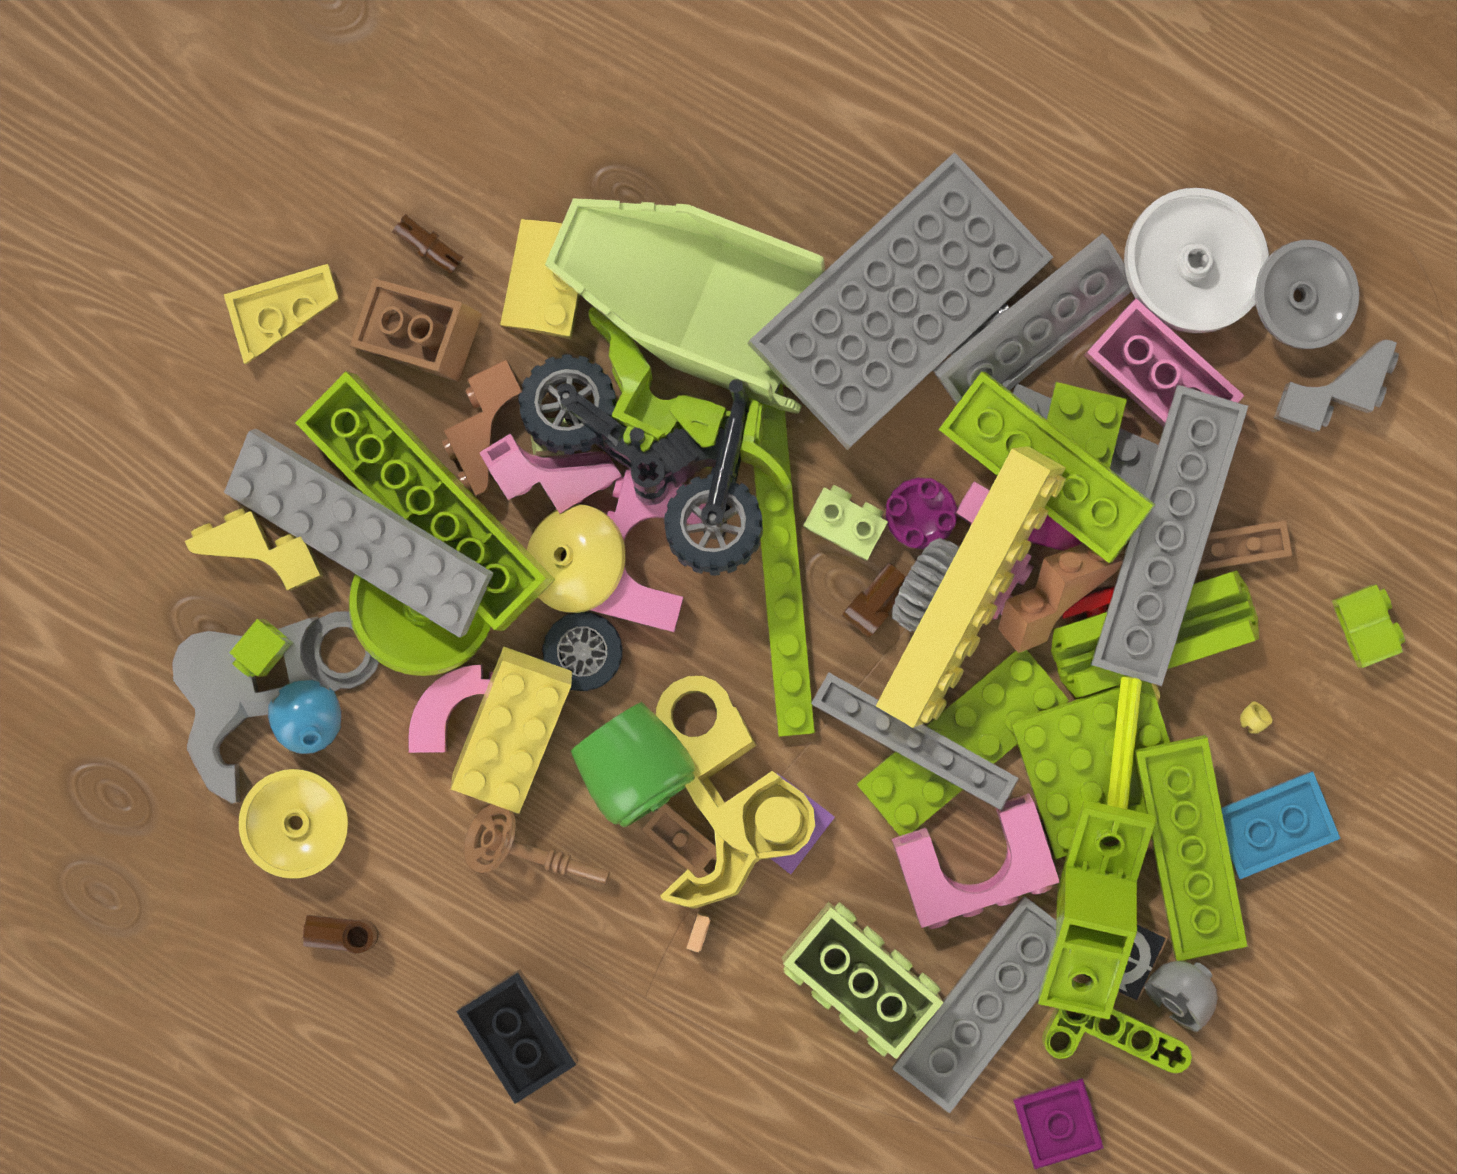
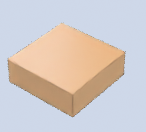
[686,912,711,953]

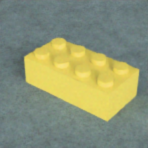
[451,647,572,814]

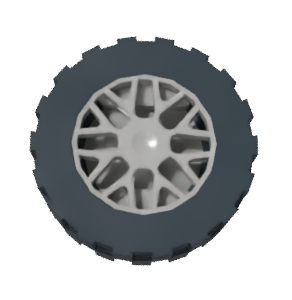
[542,612,623,691]

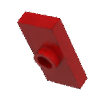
[1060,586,1115,619]

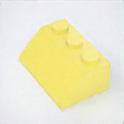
[500,219,580,339]

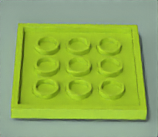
[1010,680,1170,859]

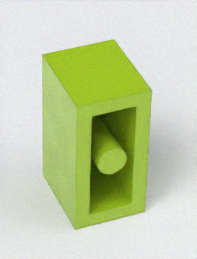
[229,619,294,677]

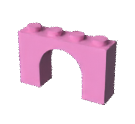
[591,470,706,632]
[892,794,1059,929]

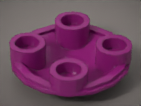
[885,477,957,549]

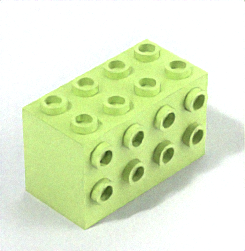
[782,902,944,1059]

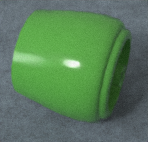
[571,702,695,827]

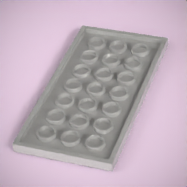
[747,152,1053,450]

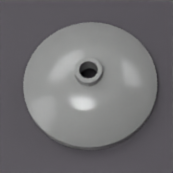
[1255,240,1359,349]

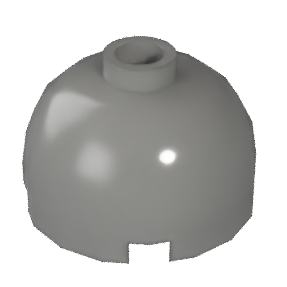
[1144,961,1218,1032]

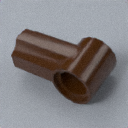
[842,563,906,638]
[303,915,378,954]

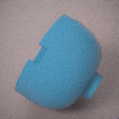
[268,680,341,754]

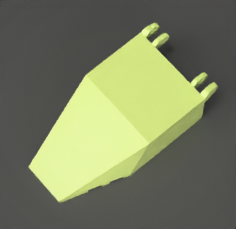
[545,198,825,413]

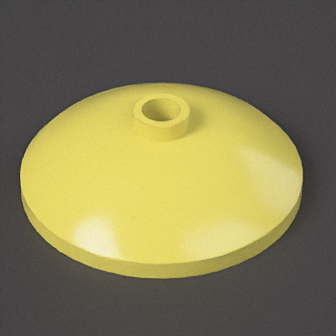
[527,504,625,613]
[239,769,348,879]

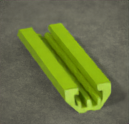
[1051,570,1259,698]

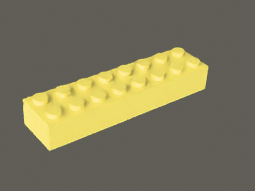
[876,446,1066,728]

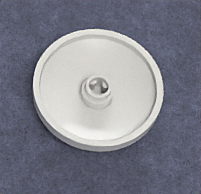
[1124,188,1269,333]

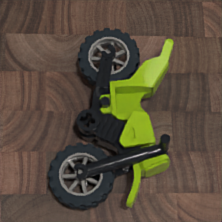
[519,307,791,576]

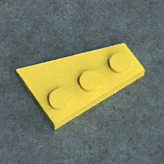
[224,264,339,365]

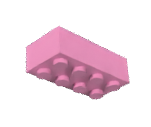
[1083,299,1244,427]

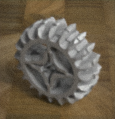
[892,538,959,632]

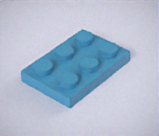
[1221,771,1340,879]

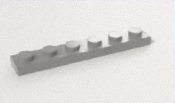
[811,672,1019,811]

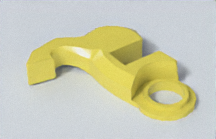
[656,676,815,909]

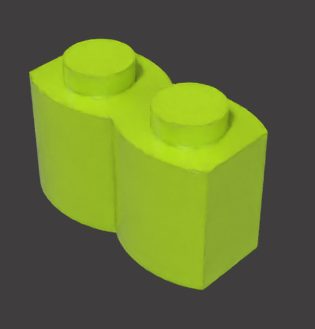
[1332,585,1405,668]

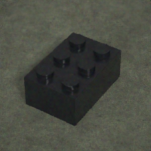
[456,969,578,1104]

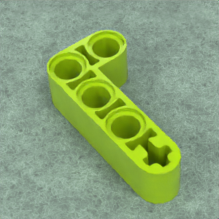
[1042,1008,1192,1073]

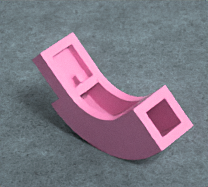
[409,665,493,753]

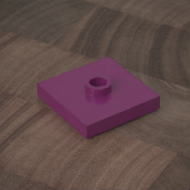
[1013,1078,1104,1170]

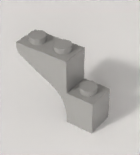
[1274,340,1399,433]

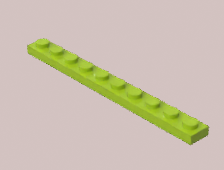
[748,384,815,737]

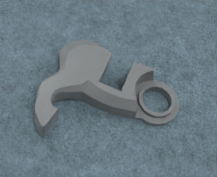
[172,611,379,804]

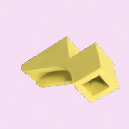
[185,508,323,591]

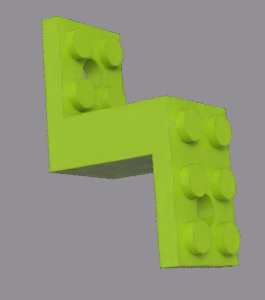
[1038,800,1155,1019]

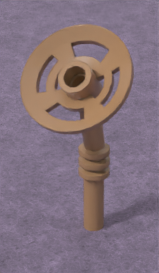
[464,804,610,885]

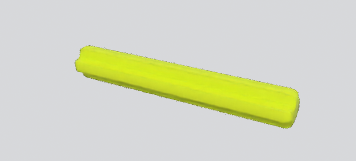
[1107,676,1142,809]

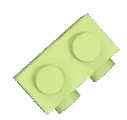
[803,485,888,560]

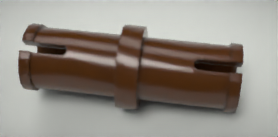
[392,214,464,275]

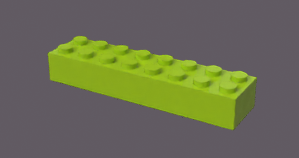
[295,371,555,631]

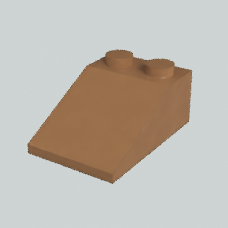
[349,278,482,382]

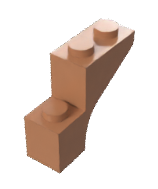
[442,360,522,497]
[998,543,1123,653]

